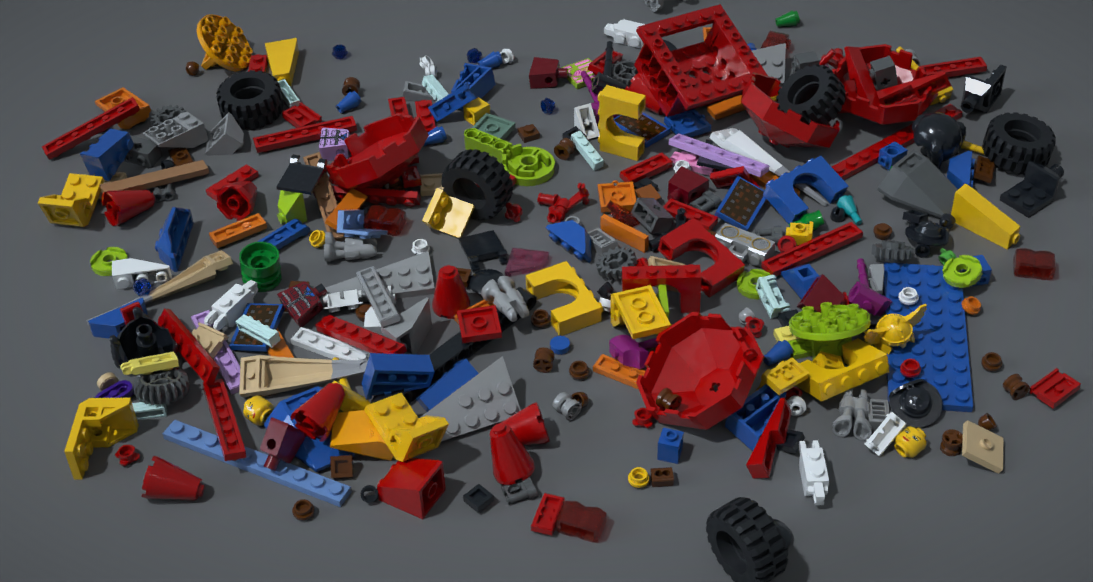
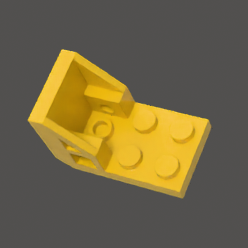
[38,173,105,227]
[611,285,671,339]
[364,393,449,462]
[64,398,139,480]

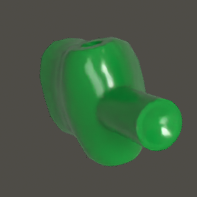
[789,210,825,230]

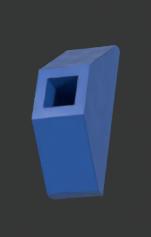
[947,151,975,189]
[545,220,592,263]
[781,264,819,299]
[88,298,148,339]

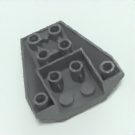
[877,149,958,218]

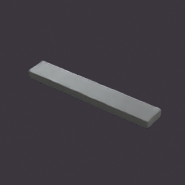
[356,266,401,327]

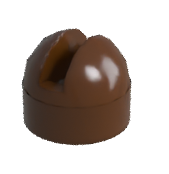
[186,61,199,76]
[571,392,589,408]
[978,413,997,431]

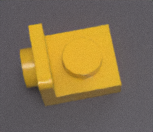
[812,351,845,369]

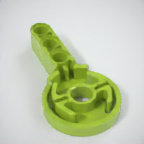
[464,128,555,186]

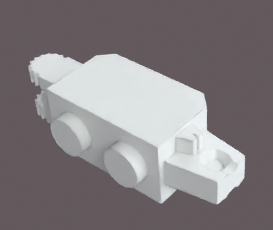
[604,19,645,49]
[204,280,258,330]
[799,440,829,505]

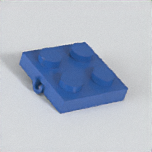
[664,109,711,138]

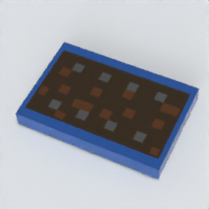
[614,112,670,148]
[714,176,766,231]
[229,303,285,351]

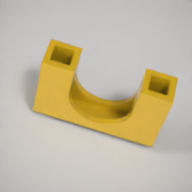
[598,85,646,161]
[526,261,603,336]
[796,338,889,402]

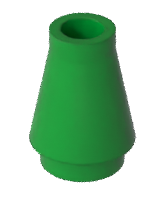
[775,10,800,28]

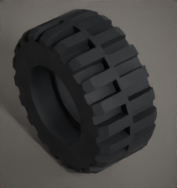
[776,64,846,125]
[216,70,284,130]
[982,112,1056,174]
[441,149,513,220]
[706,497,788,582]

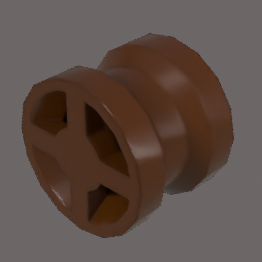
[342,77,360,96]
[554,138,576,160]
[533,347,555,373]
[1003,374,1030,400]
[656,388,682,410]
[940,429,963,456]

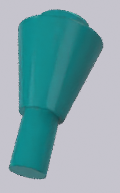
[837,195,863,225]

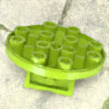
[789,302,871,359]

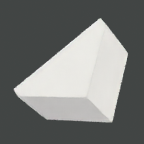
[574,103,599,140]

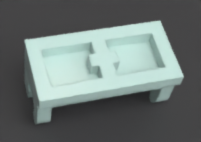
[755,275,791,319]

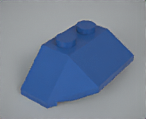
[155,207,194,272]

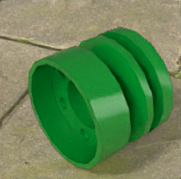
[239,242,282,292]

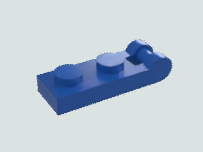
[428,83,476,122]
[258,219,310,250]

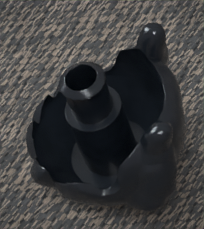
[912,112,966,170]
[109,307,178,369]

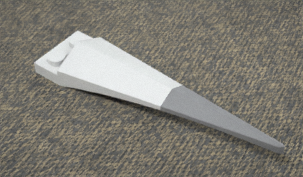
[709,128,827,207]

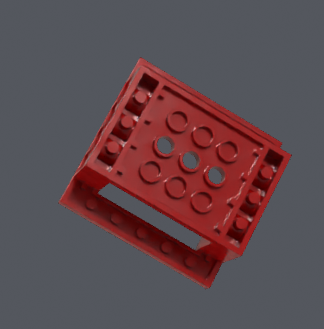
[634,4,768,117]

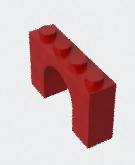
[658,218,745,298]
[622,264,702,313]

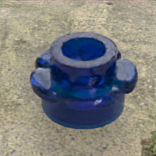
[332,45,348,59]
[467,48,482,63]
[541,98,555,114]
[133,278,151,296]

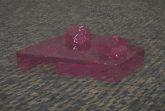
[505,248,549,277]

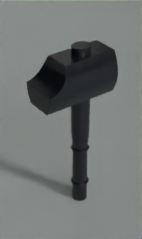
[591,41,629,95]

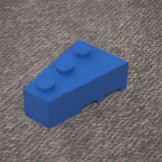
[451,63,496,110]
[80,129,134,181]
[362,353,434,400]
[416,359,479,412]
[725,384,787,451]

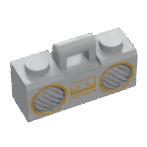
[715,223,775,268]

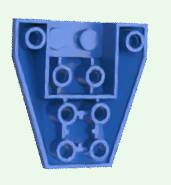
[264,386,355,472]

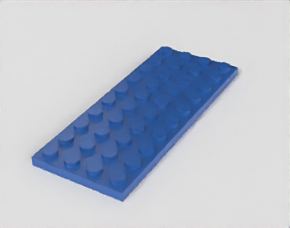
[883,262,973,412]

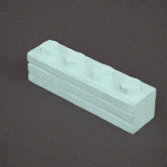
[422,74,449,102]
[278,79,300,108]
[571,131,604,171]
[235,314,281,348]
[132,402,167,420]

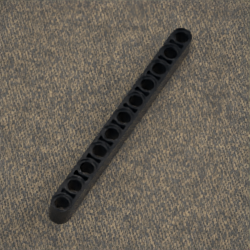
[371,287,537,404]

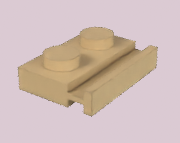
[420,173,444,196]
[191,322,228,359]

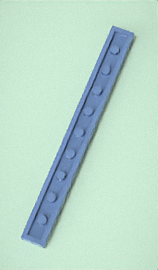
[162,420,351,507]

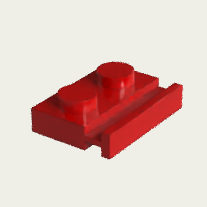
[282,102,322,128]
[1029,368,1081,409]

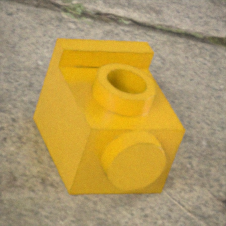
[786,221,813,246]

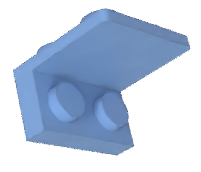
[337,209,387,239]

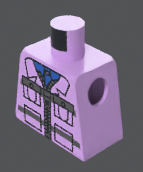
[319,128,350,161]

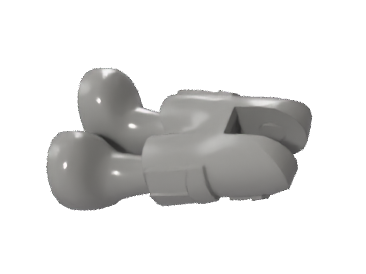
[324,232,377,262]
[481,276,529,322]
[832,388,872,440]

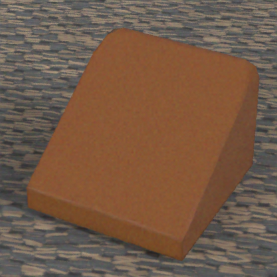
[635,184,661,201]

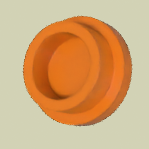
[961,296,981,315]

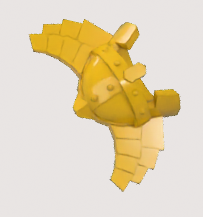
[864,304,927,355]

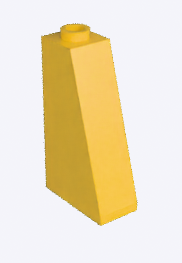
[265,38,299,86]
[951,183,1020,249]

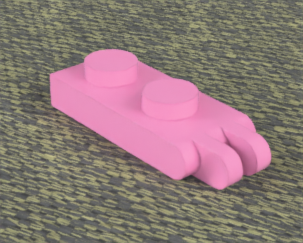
[670,151,716,176]

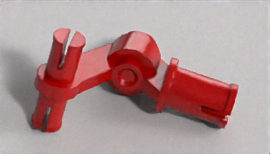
[819,48,844,69]
[537,183,590,214]

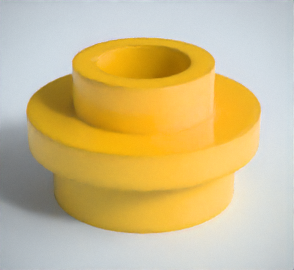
[309,230,325,248]
[628,467,650,488]

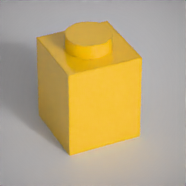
[463,97,490,125]

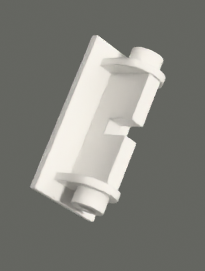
[323,289,363,312]
[865,412,907,456]

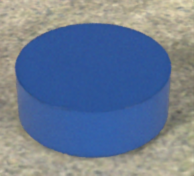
[550,336,570,355]

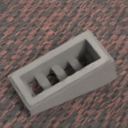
[402,81,435,101]
[588,228,619,257]
[868,264,885,295]
[867,398,889,432]

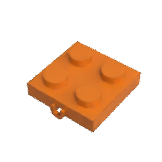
[597,180,636,213]

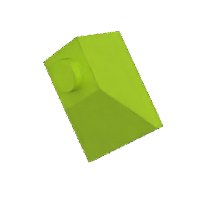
[277,190,307,225]

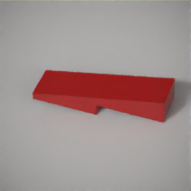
[844,46,881,107]
[876,71,951,105]
[746,398,792,478]

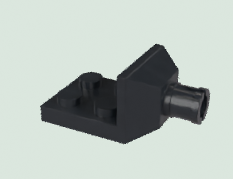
[960,64,1007,113]
[1000,161,1064,218]

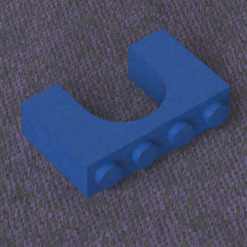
[763,156,849,224]

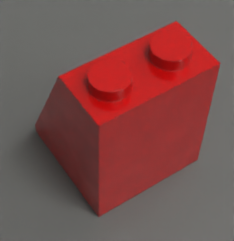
[377,458,446,519]

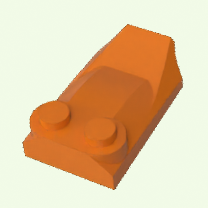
[95,87,151,130]

